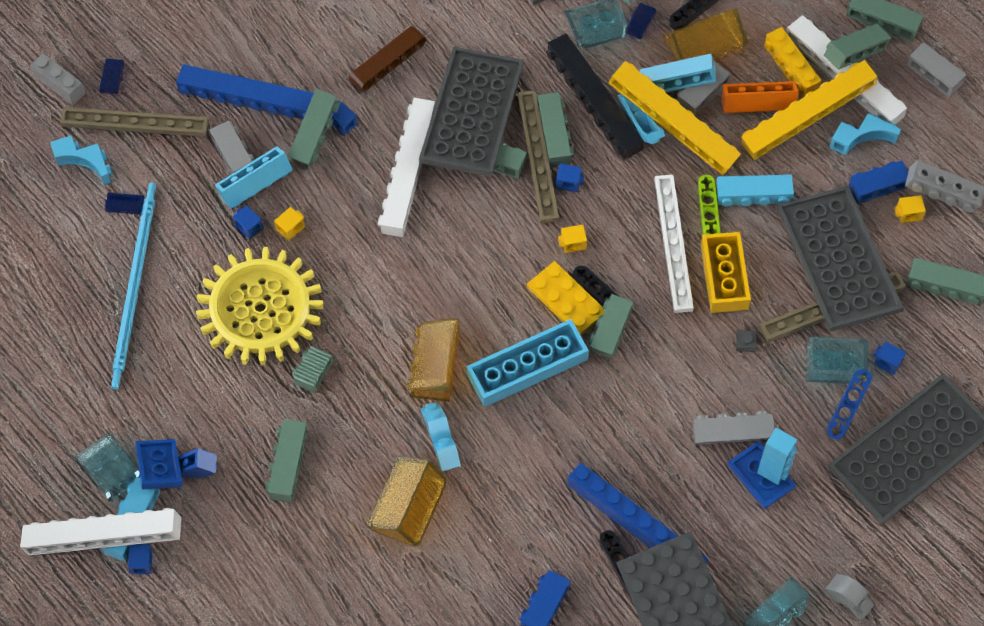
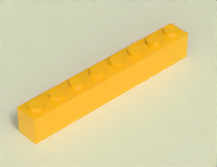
[608,60,741,175]
[741,60,877,160]

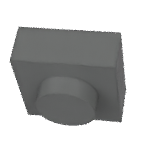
[736,330,756,352]

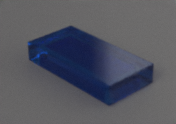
[625,2,656,39]
[99,58,125,94]
[105,192,145,215]

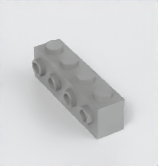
[905,160,984,213]
[692,411,774,445]

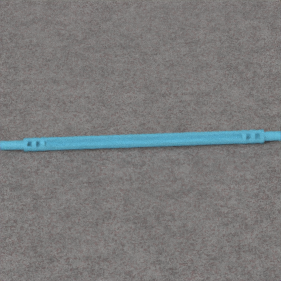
[111,183,156,390]

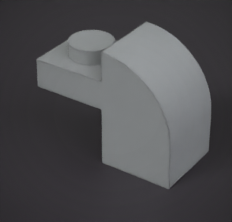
[825,574,874,620]

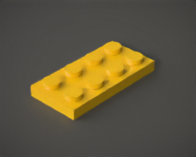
[527,261,605,336]

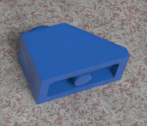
[178,448,217,478]

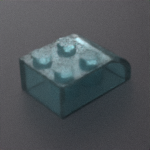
[564,0,628,48]
[806,337,868,384]
[75,433,140,502]
[744,577,809,626]

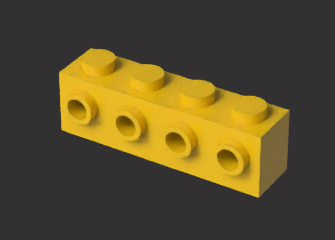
[764,27,822,98]

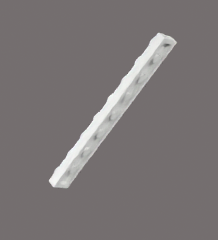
[654,175,694,313]

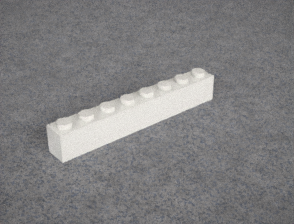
[786,15,907,124]
[378,98,435,237]
[20,508,182,556]

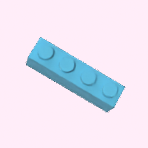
[640,54,717,92]
[215,146,293,209]
[716,175,794,207]
[757,428,798,485]
[101,477,160,562]

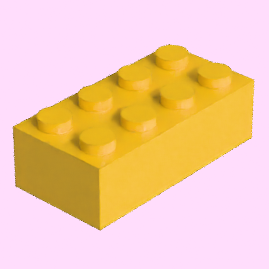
[701,232,751,313]

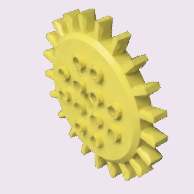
[196,247,324,366]

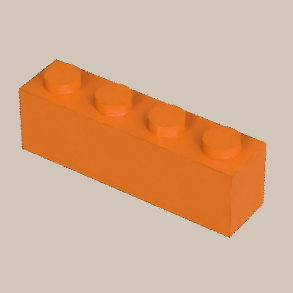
[721,81,799,113]

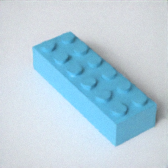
[467,319,589,407]

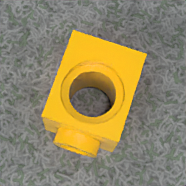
[895,195,926,223]
[274,207,305,241]
[558,225,587,253]

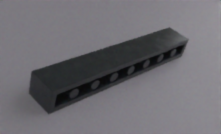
[546,33,644,160]

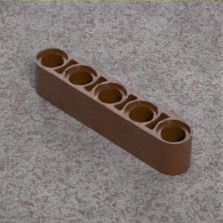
[349,26,427,92]

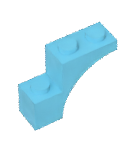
[617,94,665,144]
[829,113,901,155]
[50,135,112,185]
[420,403,461,471]

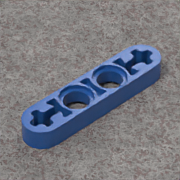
[826,369,872,439]

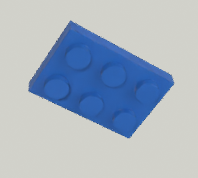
[135,439,182,489]
[727,441,796,510]

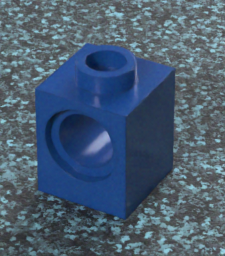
[332,102,357,135]
[556,164,584,192]
[233,205,263,239]
[873,341,906,375]
[128,543,152,575]

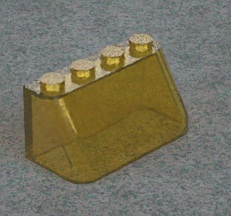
[663,8,749,61]
[407,318,460,402]
[366,456,446,546]

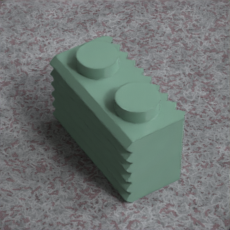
[292,346,333,393]

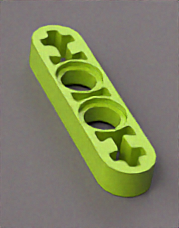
[698,174,720,235]

